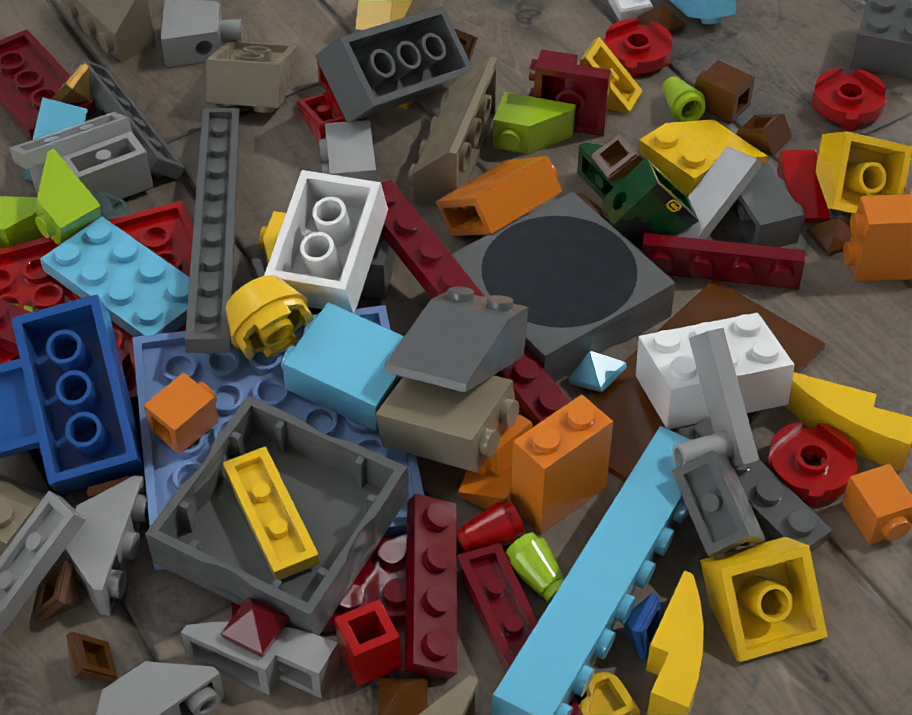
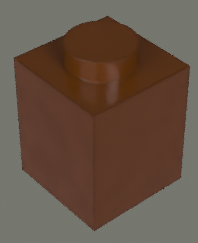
[694,60,755,123]

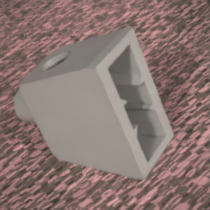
[161,0,243,67]

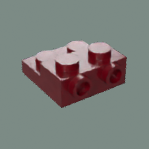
[529,49,611,136]

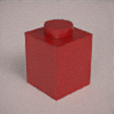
[335,599,402,687]

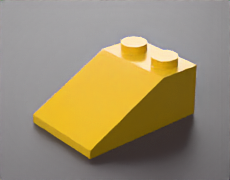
[638,119,768,197]

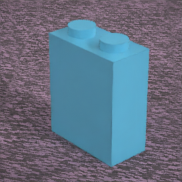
[281,302,404,431]

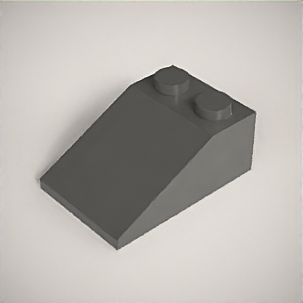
[385,286,528,393]

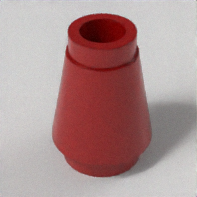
[456,501,526,553]

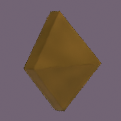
[52,63,90,104]

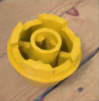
[225,275,313,360]

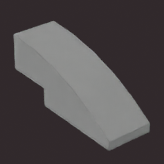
[181,622,341,699]

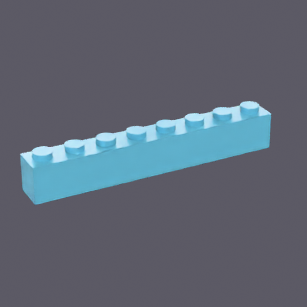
[490,426,691,715]

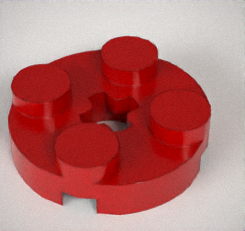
[603,19,673,78]
[811,68,887,131]
[766,422,858,507]

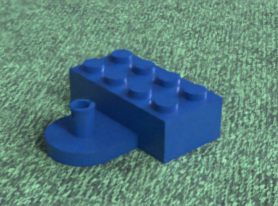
[0,294,145,496]

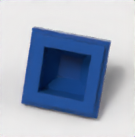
[622,594,664,662]

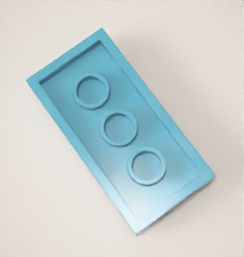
[40,216,190,337]

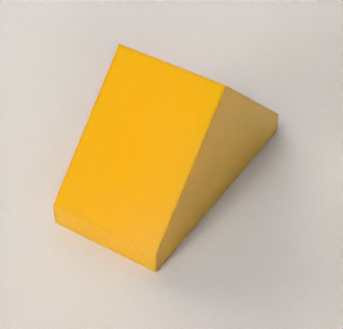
[580,37,643,114]

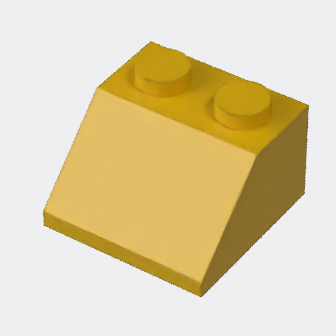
[815,131,912,214]
[700,537,828,662]

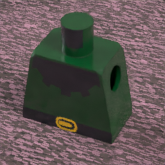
[603,158,699,251]

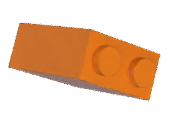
[435,156,562,236]
[843,194,912,281]
[511,394,613,535]

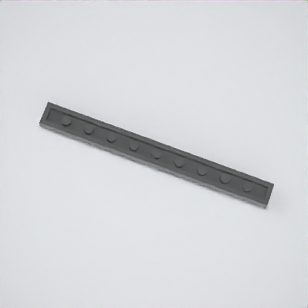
[185,108,240,354]

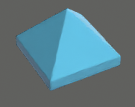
[568,351,627,392]

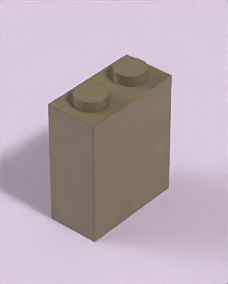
[375,375,519,473]

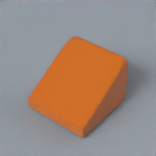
[457,465,512,509]

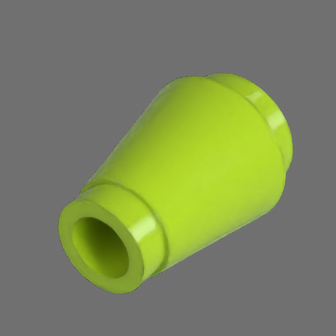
[662,76,705,122]
[505,532,565,604]

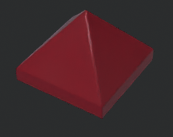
[221,597,290,658]

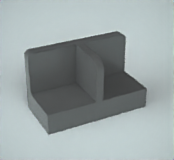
[672,450,765,557]

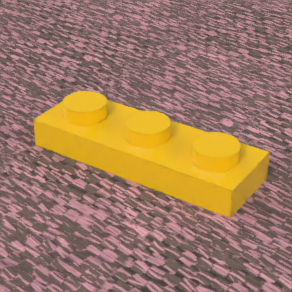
[223,446,320,580]

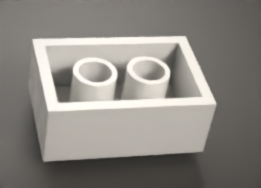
[264,170,388,314]
[636,313,795,429]

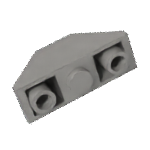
[64,475,149,616]
[96,661,225,715]

